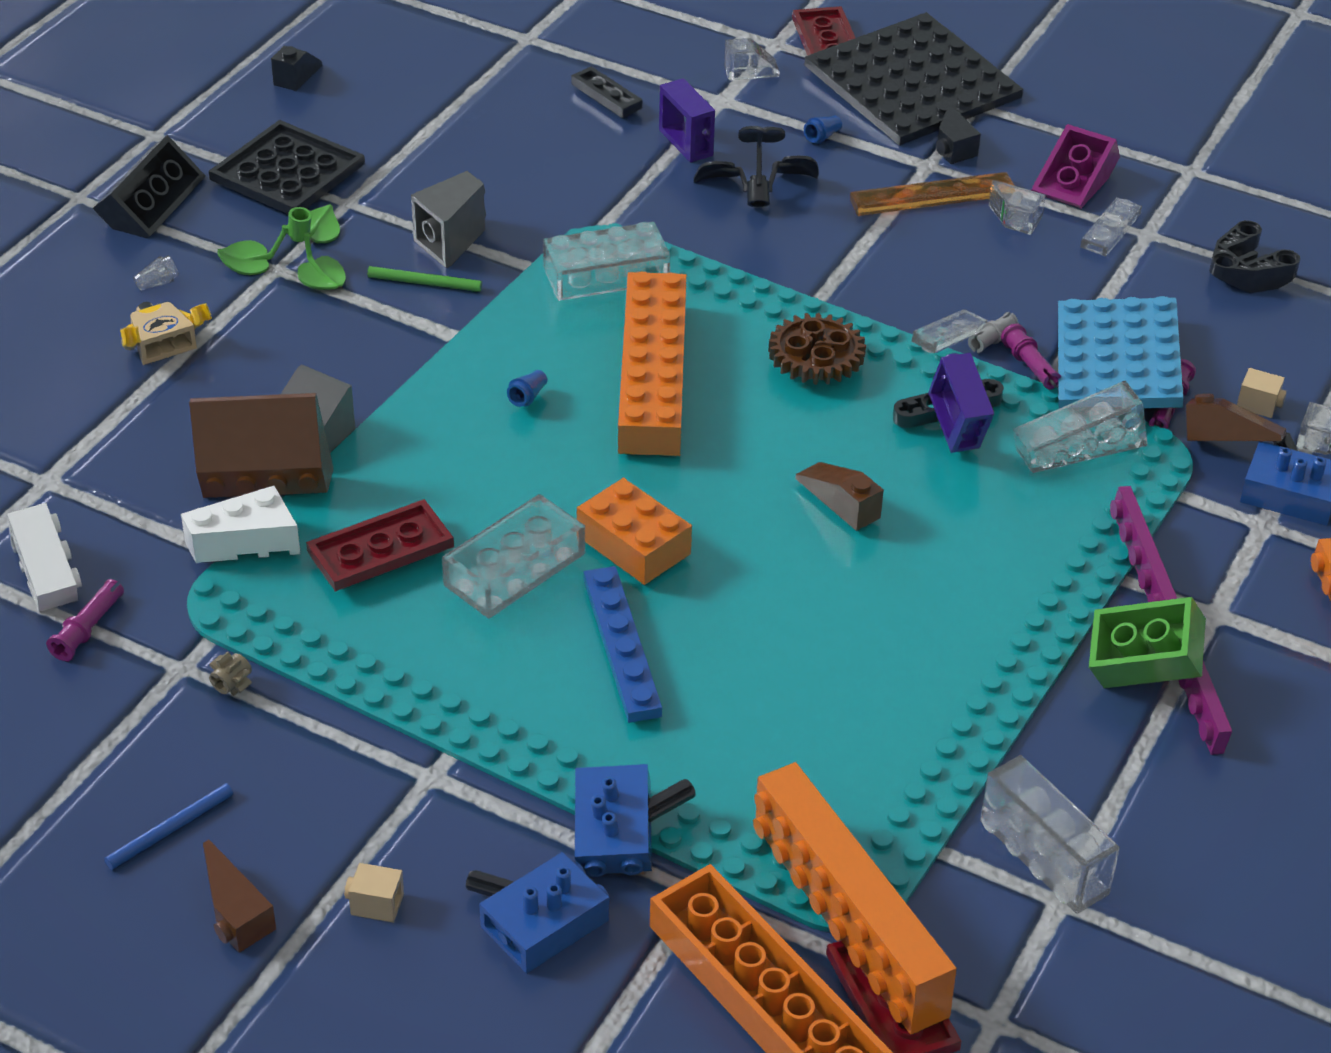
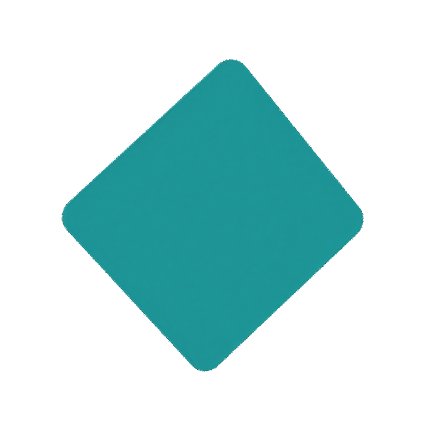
[187,223,1193,933]

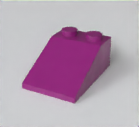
[1031,124,1120,208]

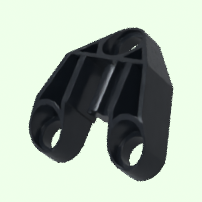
[1209,220,1300,293]

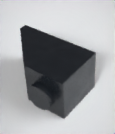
[271,45,323,91]
[936,107,981,164]

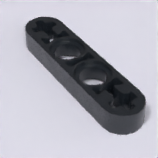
[893,379,1004,428]

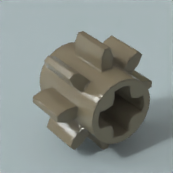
[209,652,252,696]

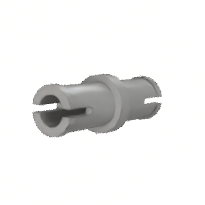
[968,312,1019,353]

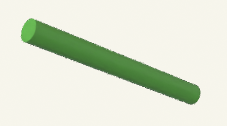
[367,266,482,292]

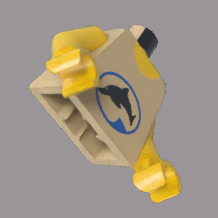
[120,302,212,365]

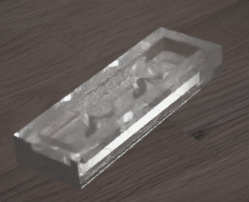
[1080,197,1142,256]
[911,309,988,353]

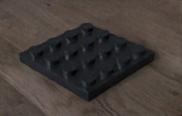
[209,120,365,214]

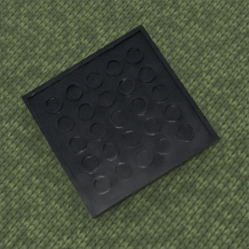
[804,12,1023,146]

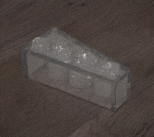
[1013,380,1147,473]

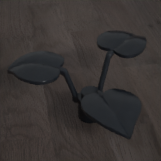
[694,126,819,207]

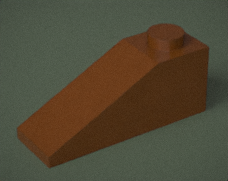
[1186,394,1286,441]
[795,462,884,531]
[203,839,276,953]

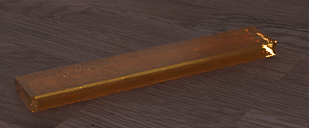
[850,172,1016,216]

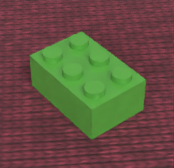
[1089,597,1206,688]

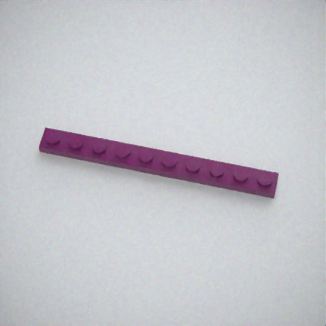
[1110,486,1232,755]

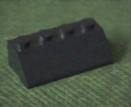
[93,135,206,238]

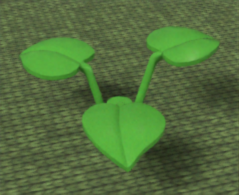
[217,204,346,290]

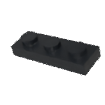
[571,66,643,118]

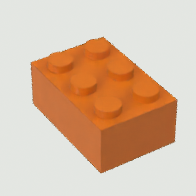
[577,477,692,585]

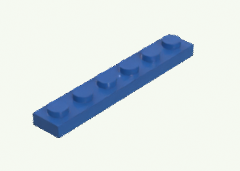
[583,566,662,723]

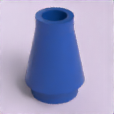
[804,115,842,144]
[506,370,548,407]

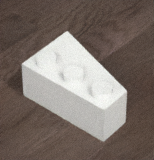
[181,486,300,563]
[7,503,82,612]

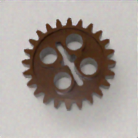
[768,313,866,385]

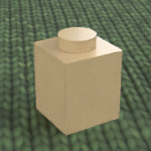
[1237,368,1287,418]
[344,863,404,923]

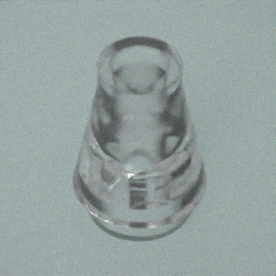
[133,255,179,291]

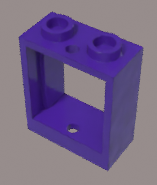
[659,78,715,163]
[928,352,994,453]

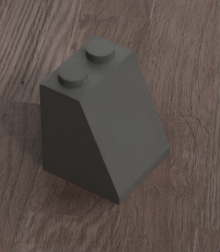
[411,171,486,268]
[281,364,355,453]

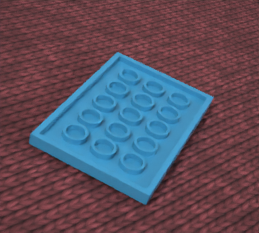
[1058,296,1183,410]

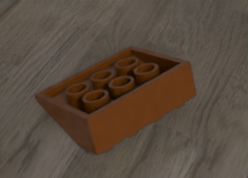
[189,393,334,498]

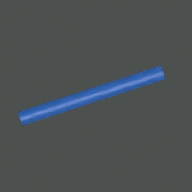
[104,783,233,870]

